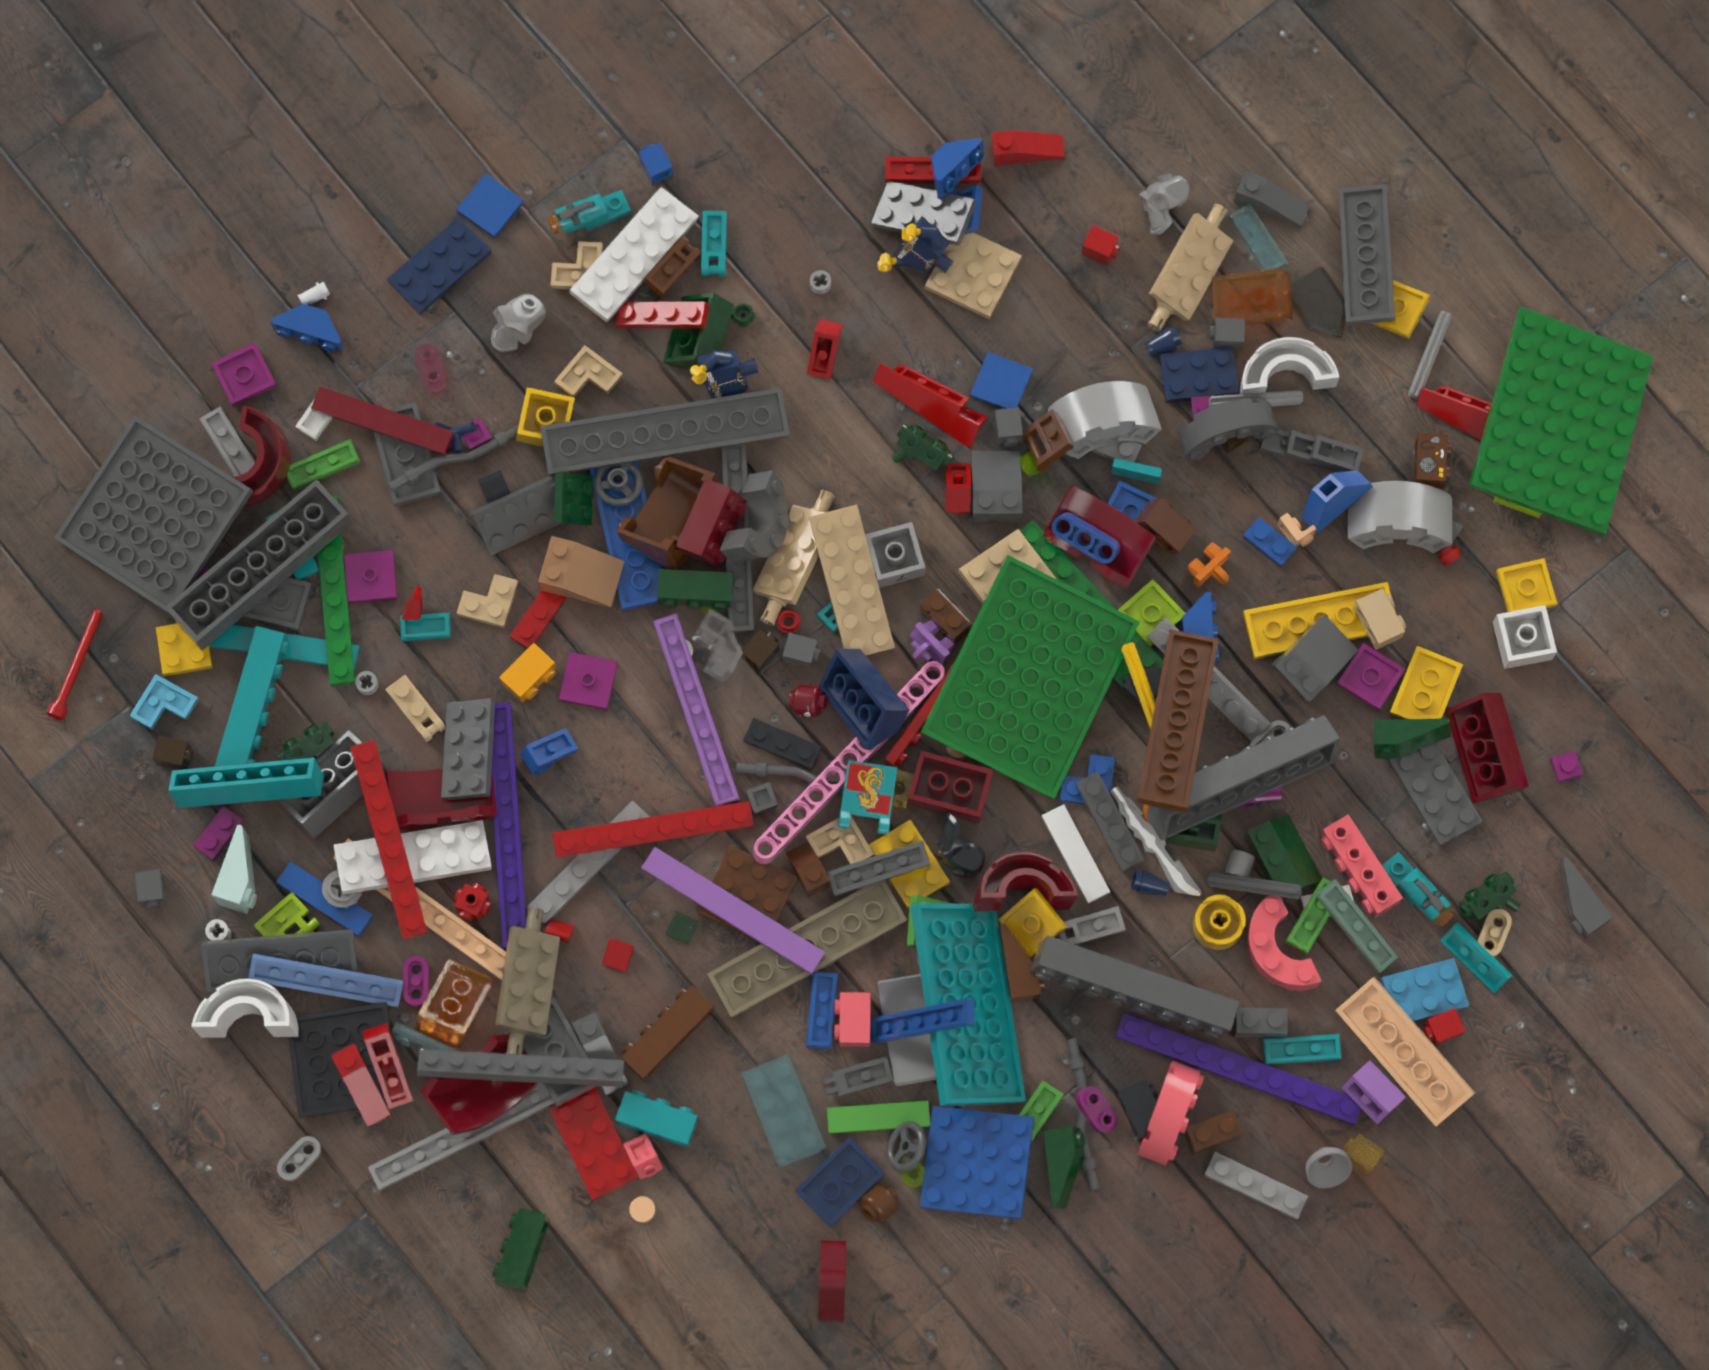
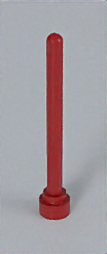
[46,609,102,721]

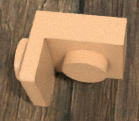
[1277,513,1316,547]

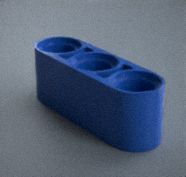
[1052,512,1120,563]

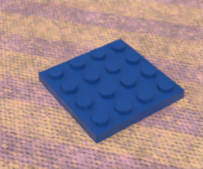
[920,1106,1034,1220]

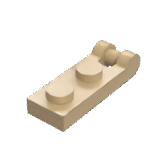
[385,675,446,743]

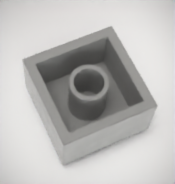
[865,522,926,588]

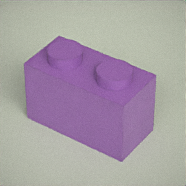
[1342,1060,1405,1124]

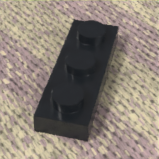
[743,718,822,771]

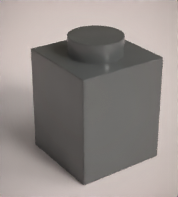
[1209,318,1245,350]
[994,407,1023,447]
[782,633,821,669]
[135,869,167,909]

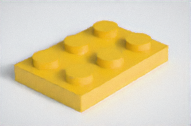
[1389,646,1463,719]
[869,819,950,910]

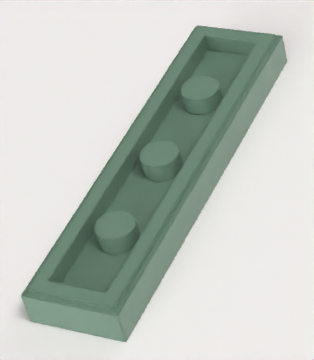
[1315,879,1398,974]

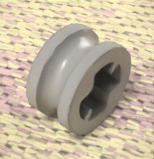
[810,270,831,295]
[355,671,379,695]

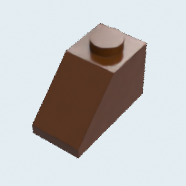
[785,842,830,897]

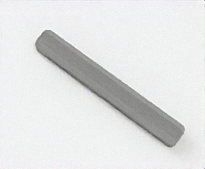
[1408,311,1452,400]
[1209,390,1303,407]

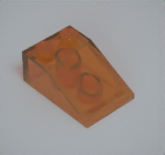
[1212,268,1293,324]
[414,959,494,1051]

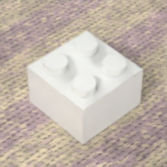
[1493,605,1557,669]

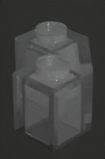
[692,609,743,683]

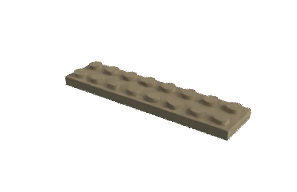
[707,881,908,1019]

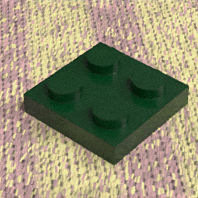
[554,473,593,526]

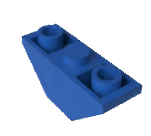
[931,138,985,199]
[271,304,344,352]
[1302,471,1373,534]
[1181,592,1219,665]

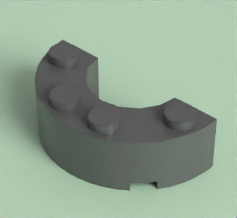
[1177,398,1279,460]
[720,470,790,561]

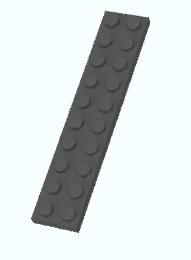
[540,388,790,476]

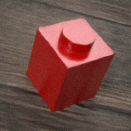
[1082,225,1121,265]
[1423,1008,1466,1046]

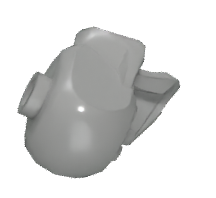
[1139,173,1190,235]
[491,294,546,352]

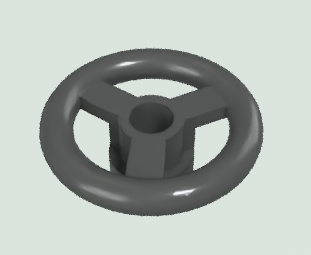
[594,462,643,506]
[887,1121,926,1172]

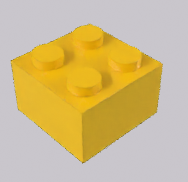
[516,387,575,447]

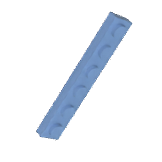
[248,954,403,1007]

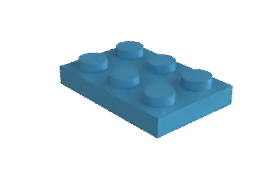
[1381,958,1469,1022]

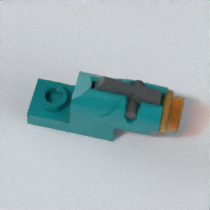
[546,190,631,235]
[1382,852,1456,928]

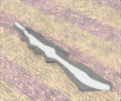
[1110,786,1202,896]

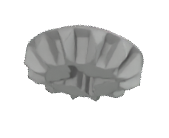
[322,870,362,909]

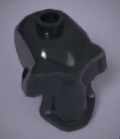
[935,813,986,878]

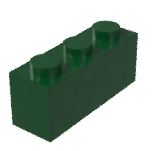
[657,569,734,611]

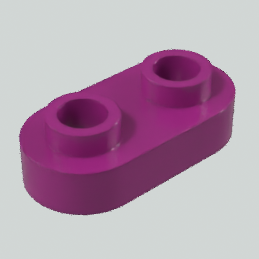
[403,956,429,1007]
[1076,1086,1117,1133]

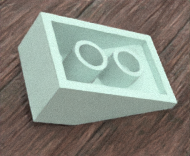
[211,824,257,914]

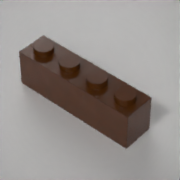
[621,985,715,1082]

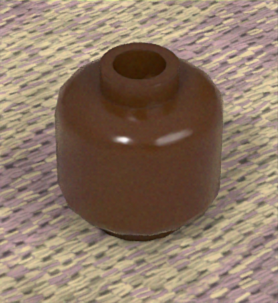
[860,1185,898,1223]

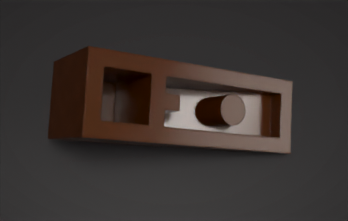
[999,924,1045,1003]

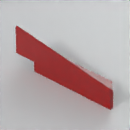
[873,364,987,448]
[1416,386,1491,441]

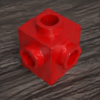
[453,883,491,922]

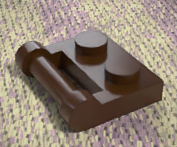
[1022,409,1074,472]

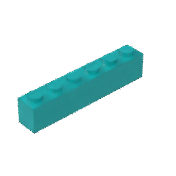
[215,626,290,767]
[168,758,324,808]

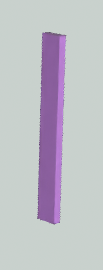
[653,613,740,807]
[641,847,825,975]

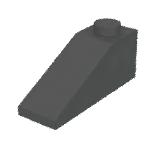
[1234,171,1310,228]
[1559,857,1613,939]
[572,1012,629,1096]

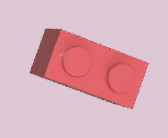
[834,992,870,1047]

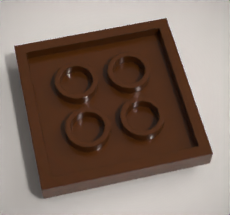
[698,845,798,942]

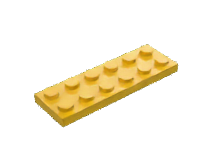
[1243,582,1395,659]

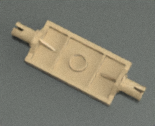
[1147,204,1234,332]
[752,490,835,626]

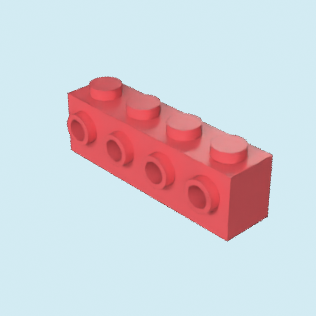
[1320,814,1403,918]

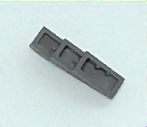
[1259,429,1364,471]

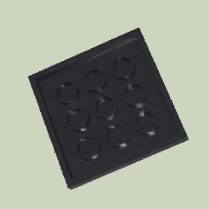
[288,1002,392,1119]

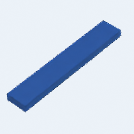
[870,999,975,1044]

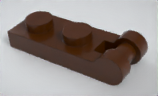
[643,235,702,297]

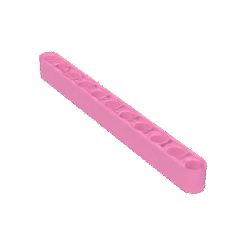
[753,661,945,865]

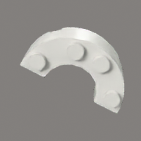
[1240,337,1339,394]
[192,979,298,1038]

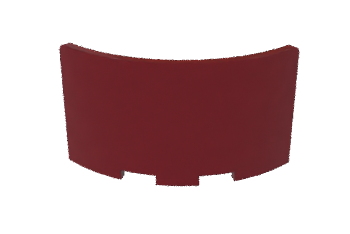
[1042,485,1156,588]
[385,769,497,830]
[420,1035,538,1134]

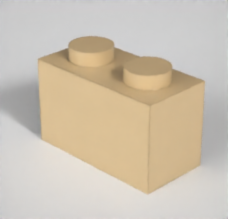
[1353,588,1406,650]

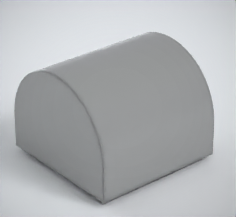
[1224,850,1255,877]

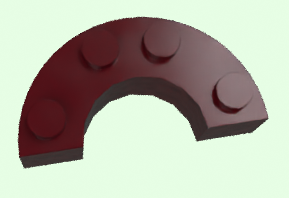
[233,405,290,507]
[973,852,1078,912]

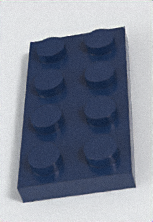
[387,217,492,315]

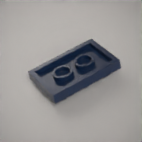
[1159,346,1239,403]
[795,1137,885,1228]

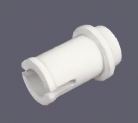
[298,282,330,306]

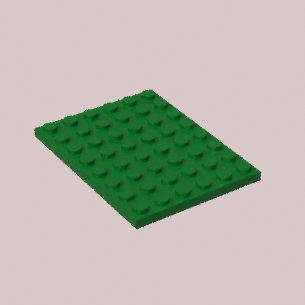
[1468,307,1654,536]
[920,555,1140,800]

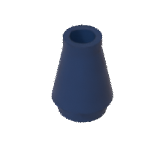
[1144,327,1182,356]
[1131,870,1170,896]

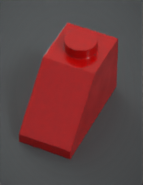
[807,319,843,379]
[945,463,971,514]

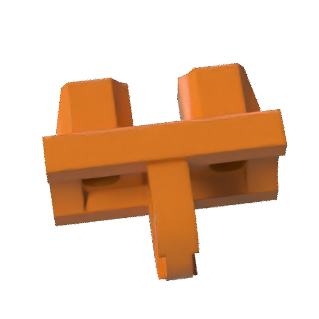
[1187,542,1231,588]

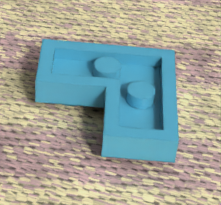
[130,674,199,730]

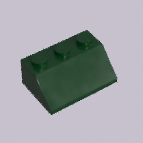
[663,293,734,370]
[1244,815,1322,901]
[492,1208,550,1294]

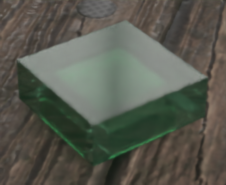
[666,911,699,945]

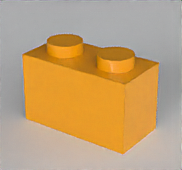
[499,643,557,703]

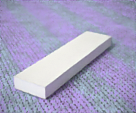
[1041,804,1110,904]

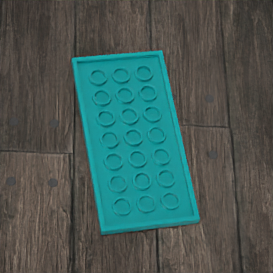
[910,903,1026,1106]

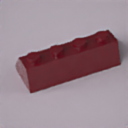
[1446,693,1529,803]

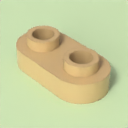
[1477,909,1512,957]

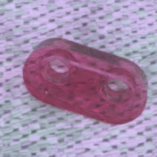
[415,344,447,392]

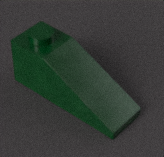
[1374,718,1451,760]
[1043,1126,1085,1209]

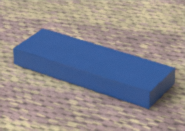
[806,971,838,1049]

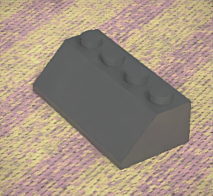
[277,730,387,839]

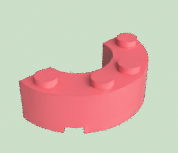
[1246,896,1322,991]
[1137,1060,1204,1166]

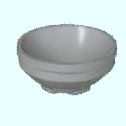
[1305,1147,1352,1188]

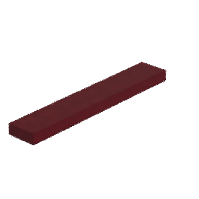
[311,386,455,456]

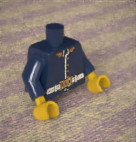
[878,216,954,273]
[690,350,759,399]

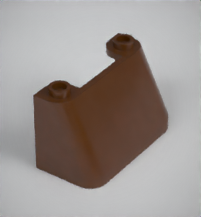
[617,456,718,570]

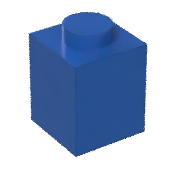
[639,143,673,185]

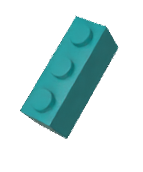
[615,1090,698,1148]

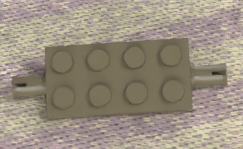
[495,907,560,1055]

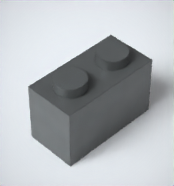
[1234,1008,1288,1039]

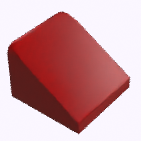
[402,586,423,620]
[545,920,575,943]
[602,938,634,973]

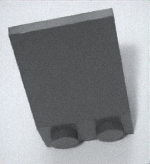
[971,451,1022,522]
[1270,614,1358,702]

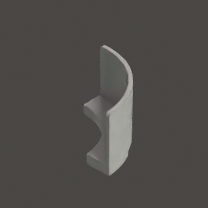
[1048,381,1162,459]
[1348,481,1452,553]
[878,974,936,1086]

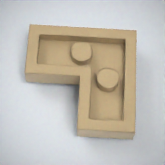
[551,241,603,290]
[554,345,623,398]
[457,574,519,629]
[806,815,874,864]

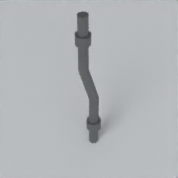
[388,424,519,492]
[736,762,844,792]
[1067,1038,1100,1191]

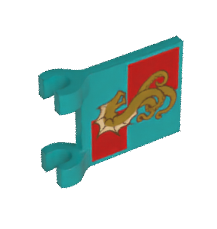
[837,760,898,835]

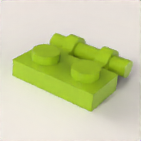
[254,892,321,936]

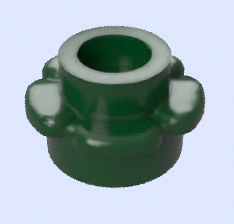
[731,303,755,327]

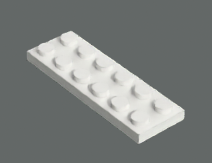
[570,187,698,322]
[334,820,492,895]

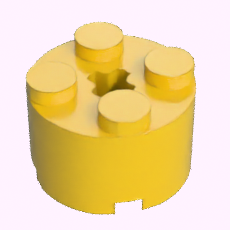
[1193,895,1246,950]

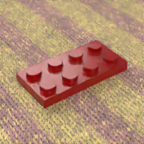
[549,1087,639,1201]

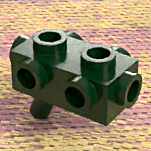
[891,424,954,471]
[276,722,335,761]
[1458,871,1520,920]

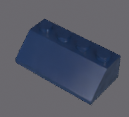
[819,649,909,750]

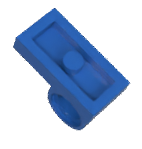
[520,728,578,776]

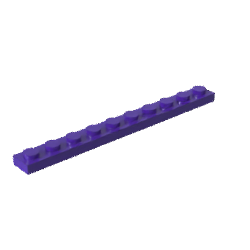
[492,702,527,949]
[1115,1013,1361,1126]

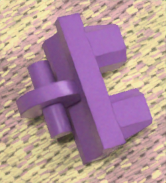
[909,620,955,665]

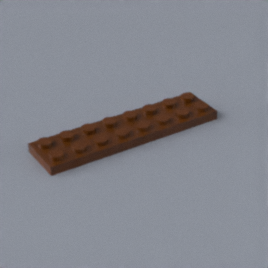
[1137,629,1219,813]

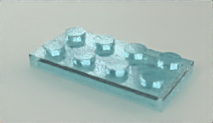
[741,1054,826,1168]

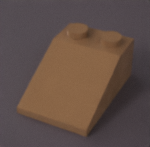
[538,536,625,608]

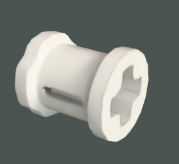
[205,919,232,941]

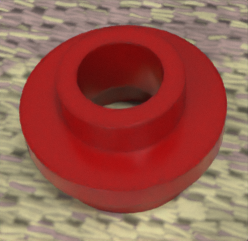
[1437,545,1461,566]
[776,610,801,634]

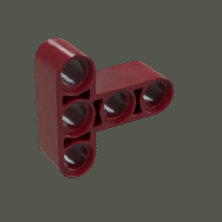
[818,1240,847,1322]

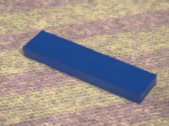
[276,861,373,937]

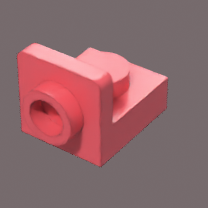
[623,1133,663,1179]

